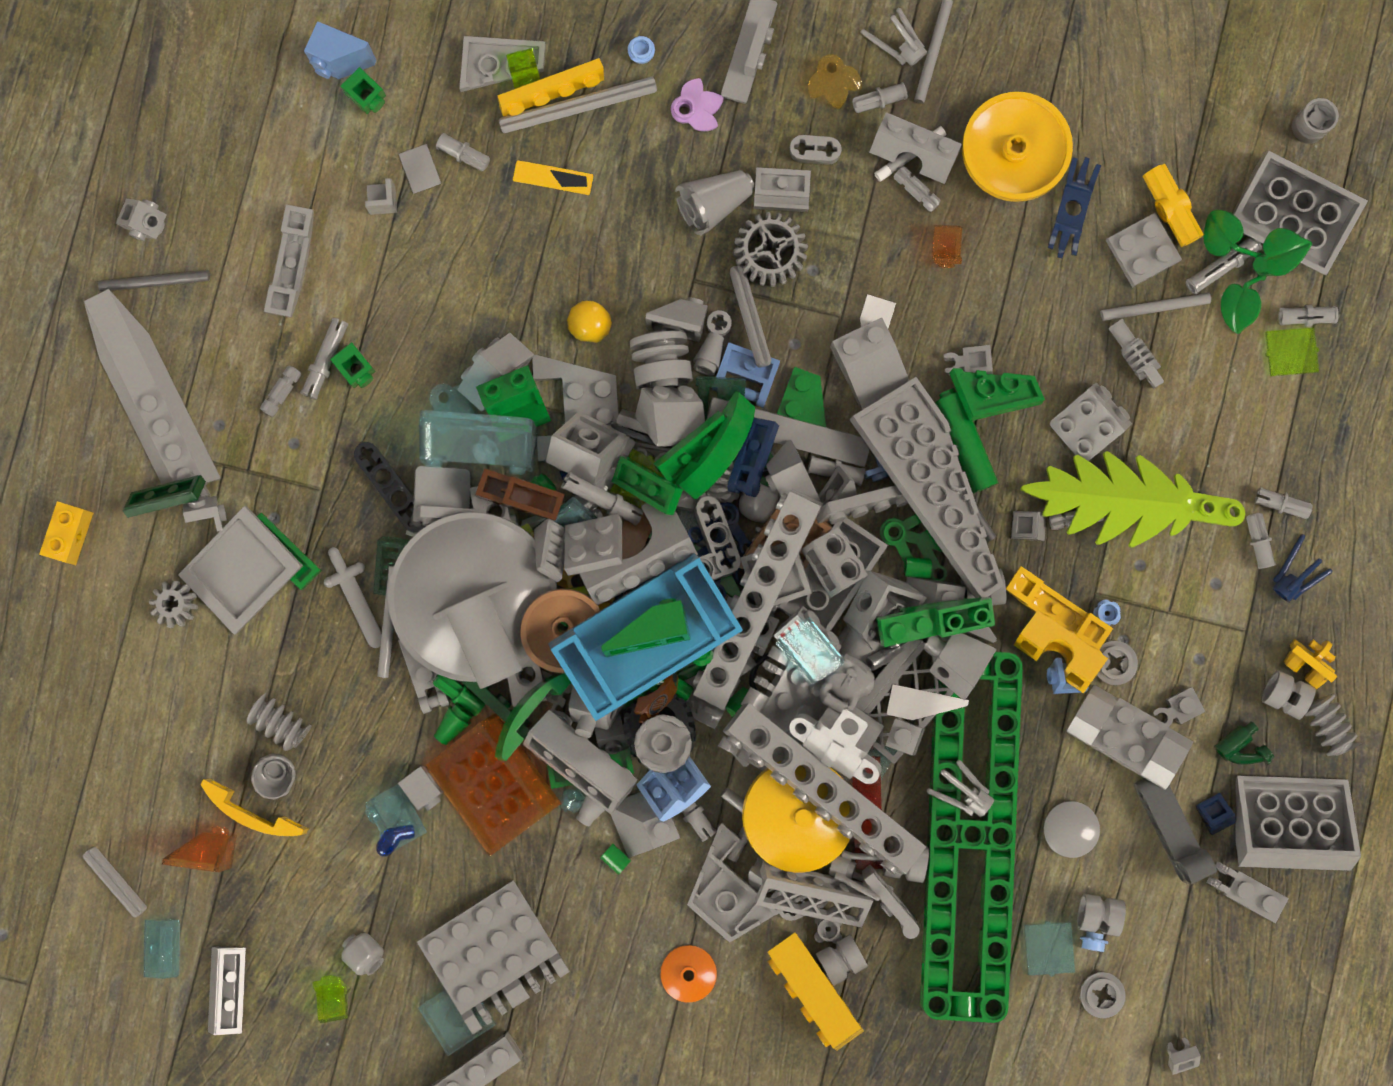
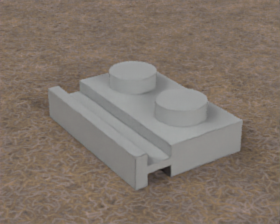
[754,167,811,212]

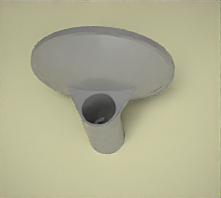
[388,512,557,689]

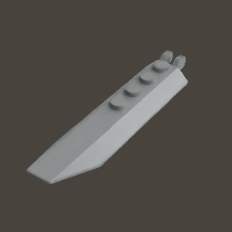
[84,289,221,498]

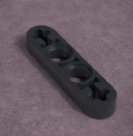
[354,442,426,534]

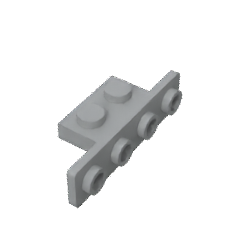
[721,0,777,104]

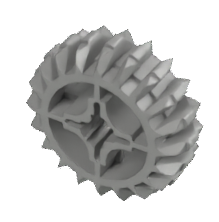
[734,212,808,287]

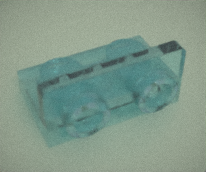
[365,784,427,852]

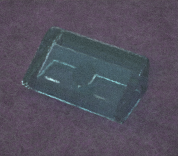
[144,920,180,979]

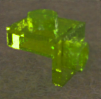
[506,48,540,89]
[312,975,348,1024]

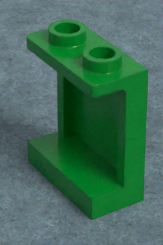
[476,365,551,442]

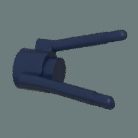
[1273,534,1332,603]

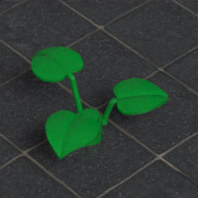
[1203,210,1312,334]

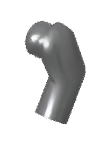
[866,643,904,670]

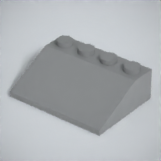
[1233,151,1368,275]
[1235,776,1361,871]

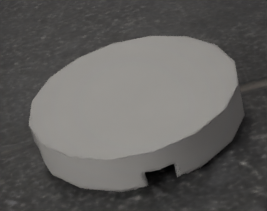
[634,715,692,773]

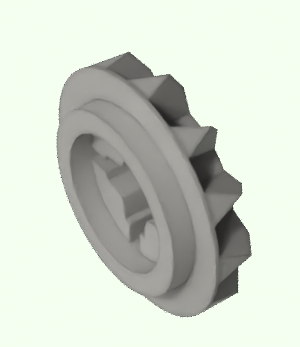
[1096,641,1138,685]
[1079,972,1125,1018]

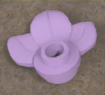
[671,78,723,131]

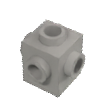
[116,199,167,241]

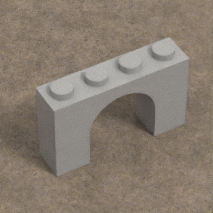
[579,503,698,605]

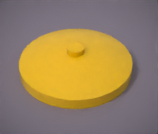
[962,92,1073,202]
[742,760,850,873]

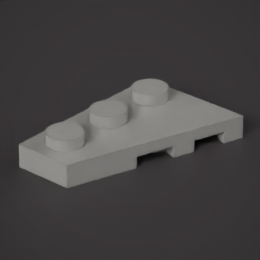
[460,36,546,92]

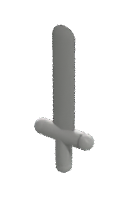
[324,547,382,648]

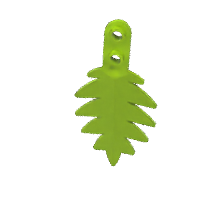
[1020,451,1245,548]

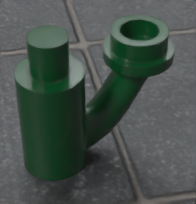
[1214,721,1274,765]

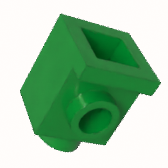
[341,67,386,114]
[330,342,376,388]

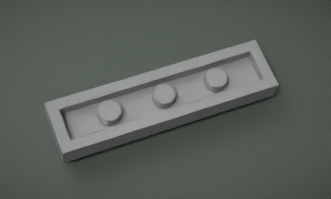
[816,485,908,524]

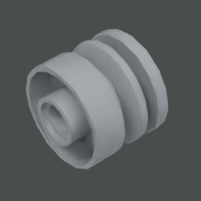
[630,330,693,390]

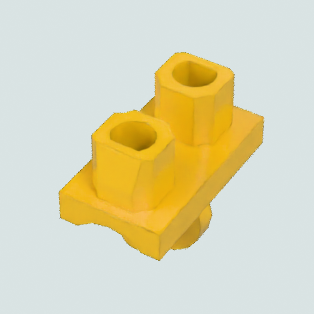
[1284,639,1337,689]

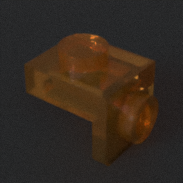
[932,225,962,268]

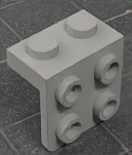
[1050,383,1132,461]
[413,466,476,526]

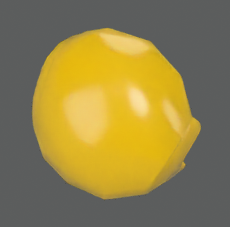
[567,301,612,343]

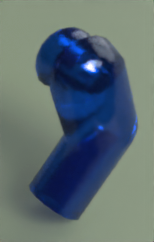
[376,824,415,857]

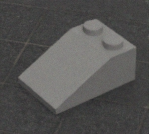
[830,318,910,411]

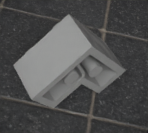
[457,333,534,412]

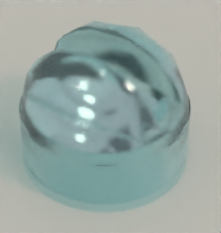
[561,789,585,814]

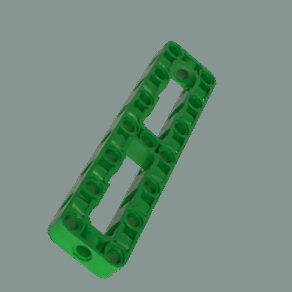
[920,652,1023,1023]

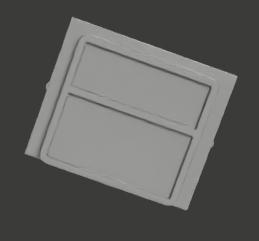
[178,506,303,635]

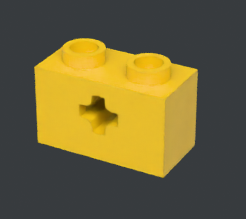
[39,501,93,565]

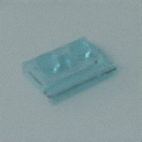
[776,617,845,687]

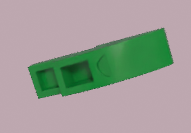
[877,597,995,647]

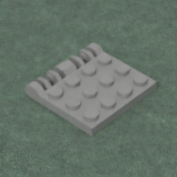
[718,646,836,770]
[417,880,570,1034]

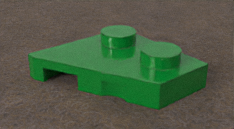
[777,367,826,427]

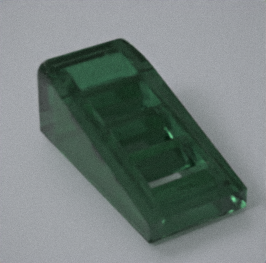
[373,536,409,596]

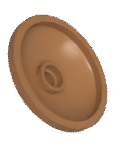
[520,589,601,673]

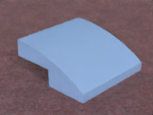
[637,756,711,822]

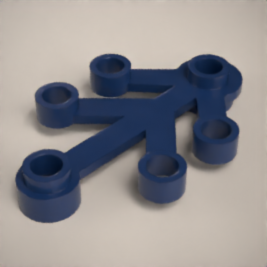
[687,502,752,599]

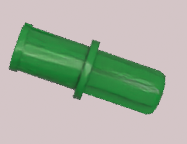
[433,674,485,717]

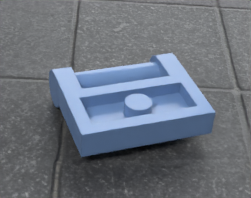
[712,343,780,408]

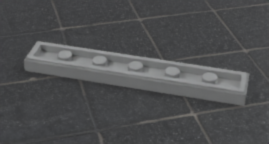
[706,397,870,467]

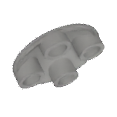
[1044,801,1100,858]

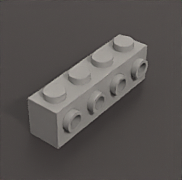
[523,710,638,814]

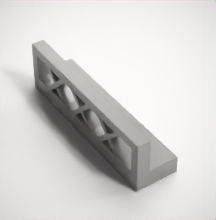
[755,861,873,928]

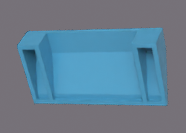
[548,553,743,721]

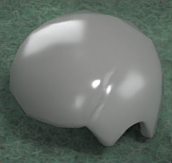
[251,753,296,800]

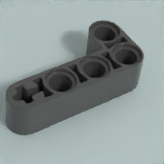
[1134,778,1217,885]

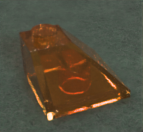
[162,827,237,873]

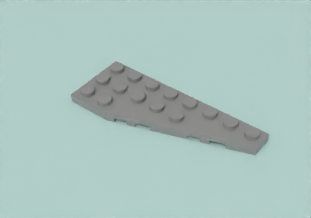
[850,377,1004,598]

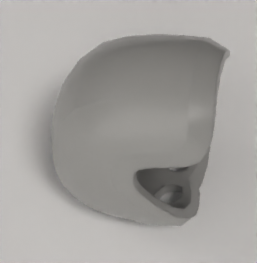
[738,483,781,523]

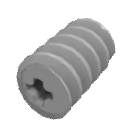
[247,693,312,751]
[1305,693,1362,756]

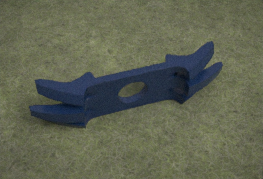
[1048,157,1101,259]

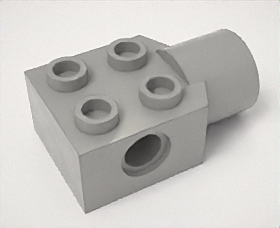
[838,570,927,671]

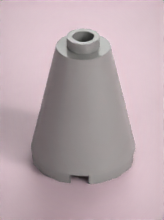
[675,170,754,236]

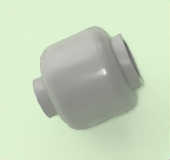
[341,933,384,976]

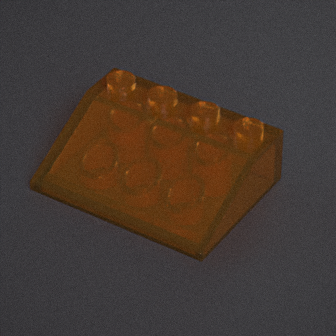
[425,713,562,856]

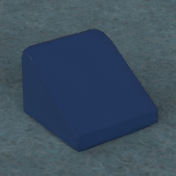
[1196,793,1236,835]

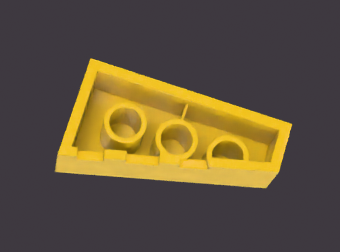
[767,933,864,1051]

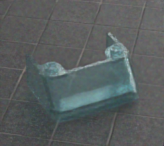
[419,410,538,474]

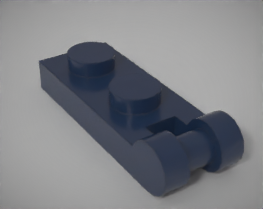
[727,417,779,497]

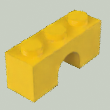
[1014,610,1108,694]

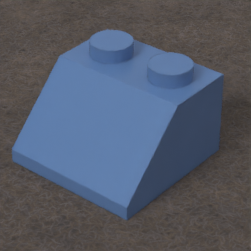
[304,21,377,79]

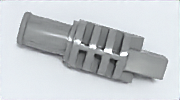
[1108,319,1164,389]

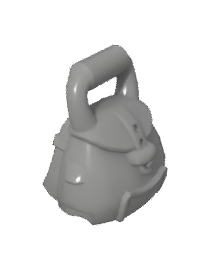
[819,653,874,714]

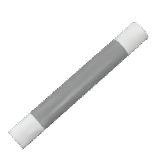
[874,126,946,182]

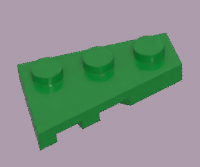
[949,368,1045,421]

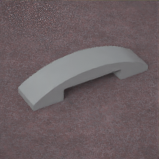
[264,205,314,318]

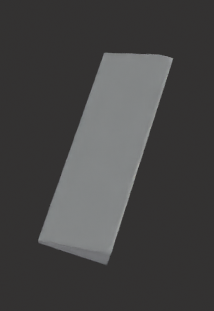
[208,947,246,1035]

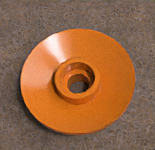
[661,945,717,1002]

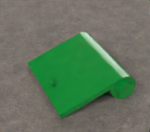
[935,388,999,494]

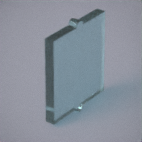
[1024,921,1075,977]

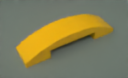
[1006,566,1113,650]
[201,779,309,836]

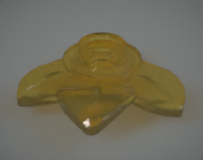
[808,54,862,109]

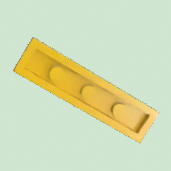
[497,58,604,117]

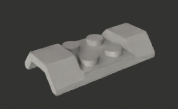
[1066,685,1193,790]

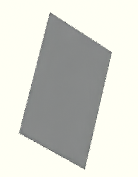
[399,144,441,194]

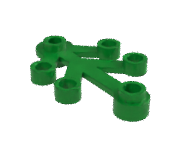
[880,513,947,581]

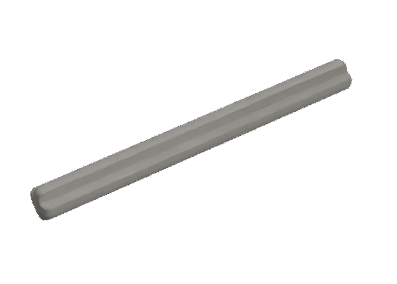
[499,77,657,133]

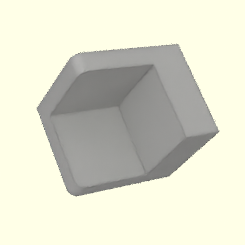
[365,178,397,215]

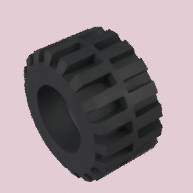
[623,691,696,765]

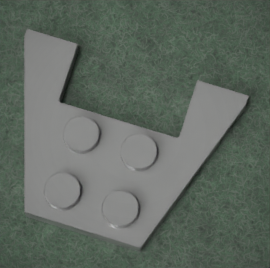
[532,355,619,462]
[687,822,805,943]

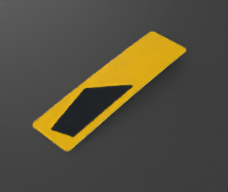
[513,161,593,195]

